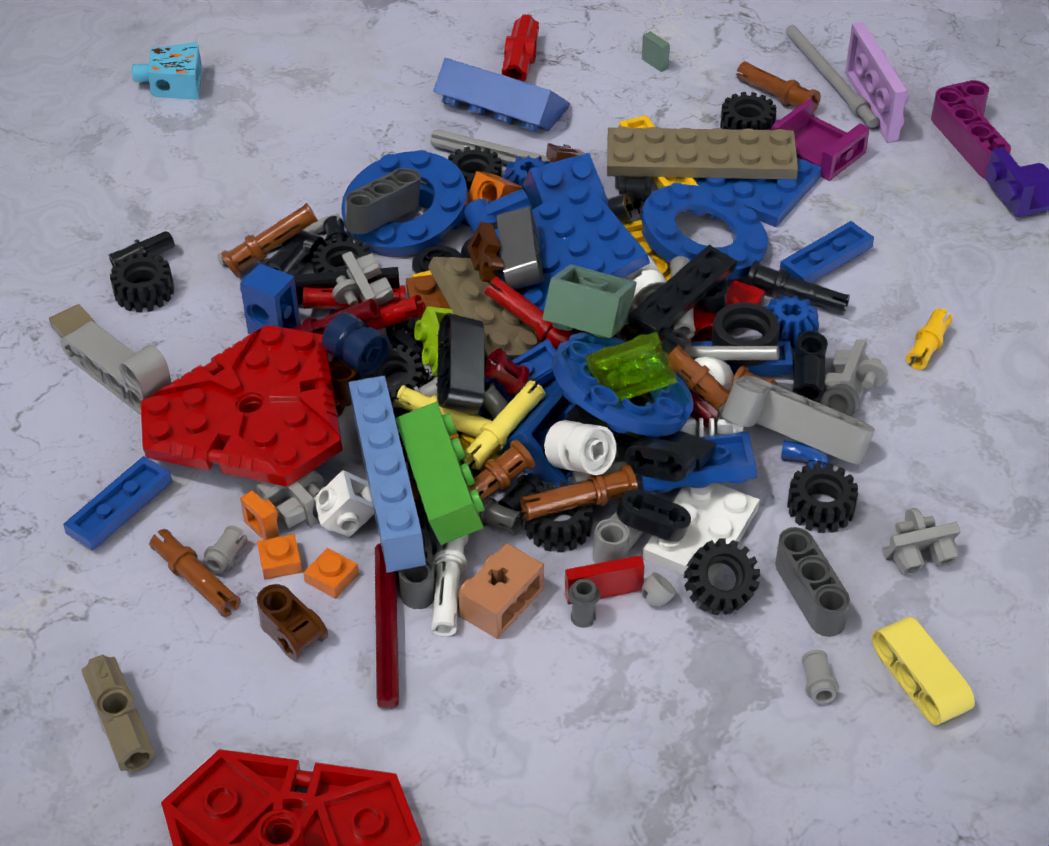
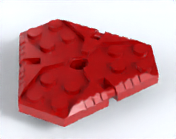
[141,325,343,487]
[161,749,422,846]

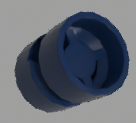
[322,312,390,376]

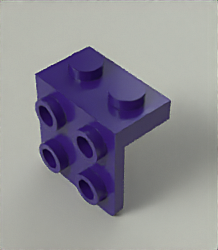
[985,147,1049,218]

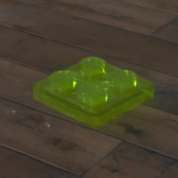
[586,332,678,401]

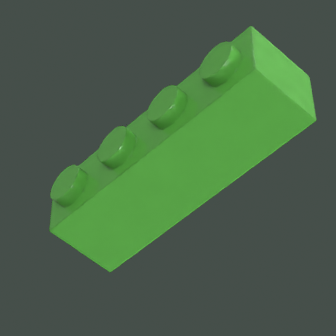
[395,401,485,545]

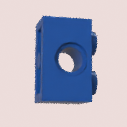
[240,263,301,335]

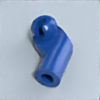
[781,440,830,470]

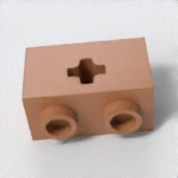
[458,543,544,639]

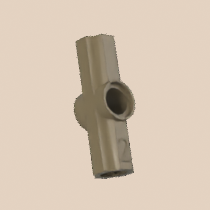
[81,654,156,773]

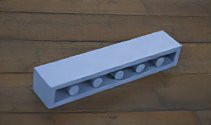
[349,376,426,573]

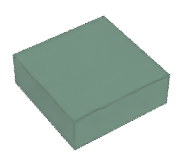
[642,31,670,72]

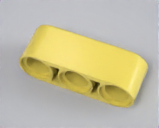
[872,616,975,725]

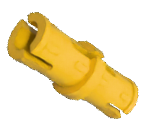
[905,308,953,370]

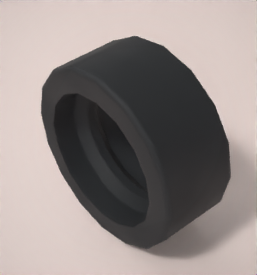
[711,302,780,366]

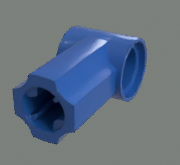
[464,189,532,234]

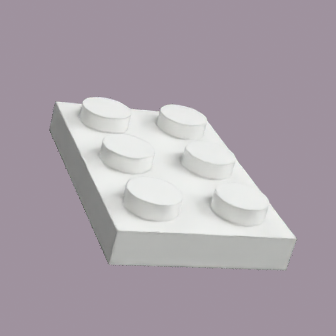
[643,483,760,586]

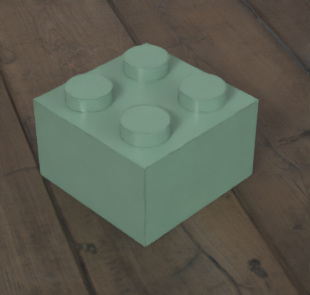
[542,264,637,338]

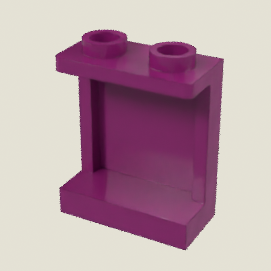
[771,99,870,181]

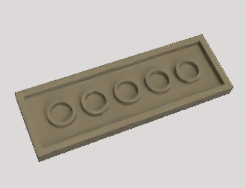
[607,126,798,179]

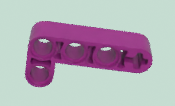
[931,80,1011,179]

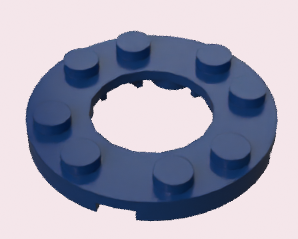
[341,150,469,256]
[639,182,768,279]
[552,333,693,439]

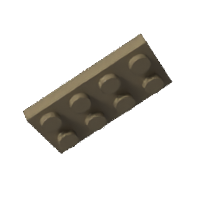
[428,257,540,361]

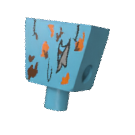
[132,42,202,99]

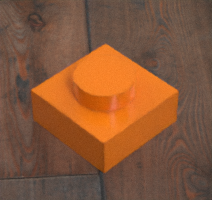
[240,490,279,540]
[257,534,302,580]
[303,548,359,599]

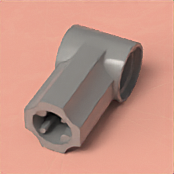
[593,507,644,564]

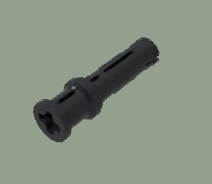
[746,260,850,315]

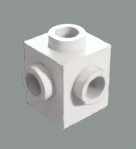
[314,470,374,537]

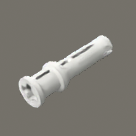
[431,534,469,636]

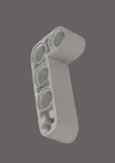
[60,321,171,415]
[721,375,875,464]

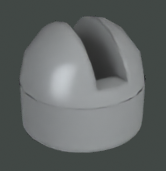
[641,572,676,607]

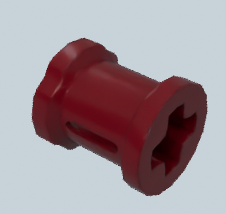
[484,348,529,395]

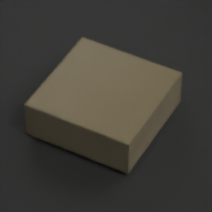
[49,304,95,338]

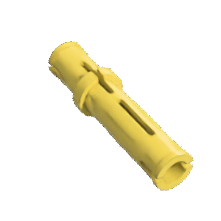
[463,381,546,470]
[394,385,492,438]

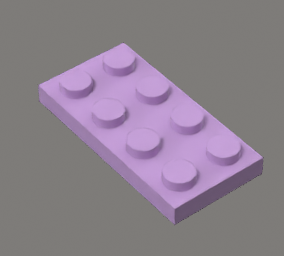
[845,22,909,143]

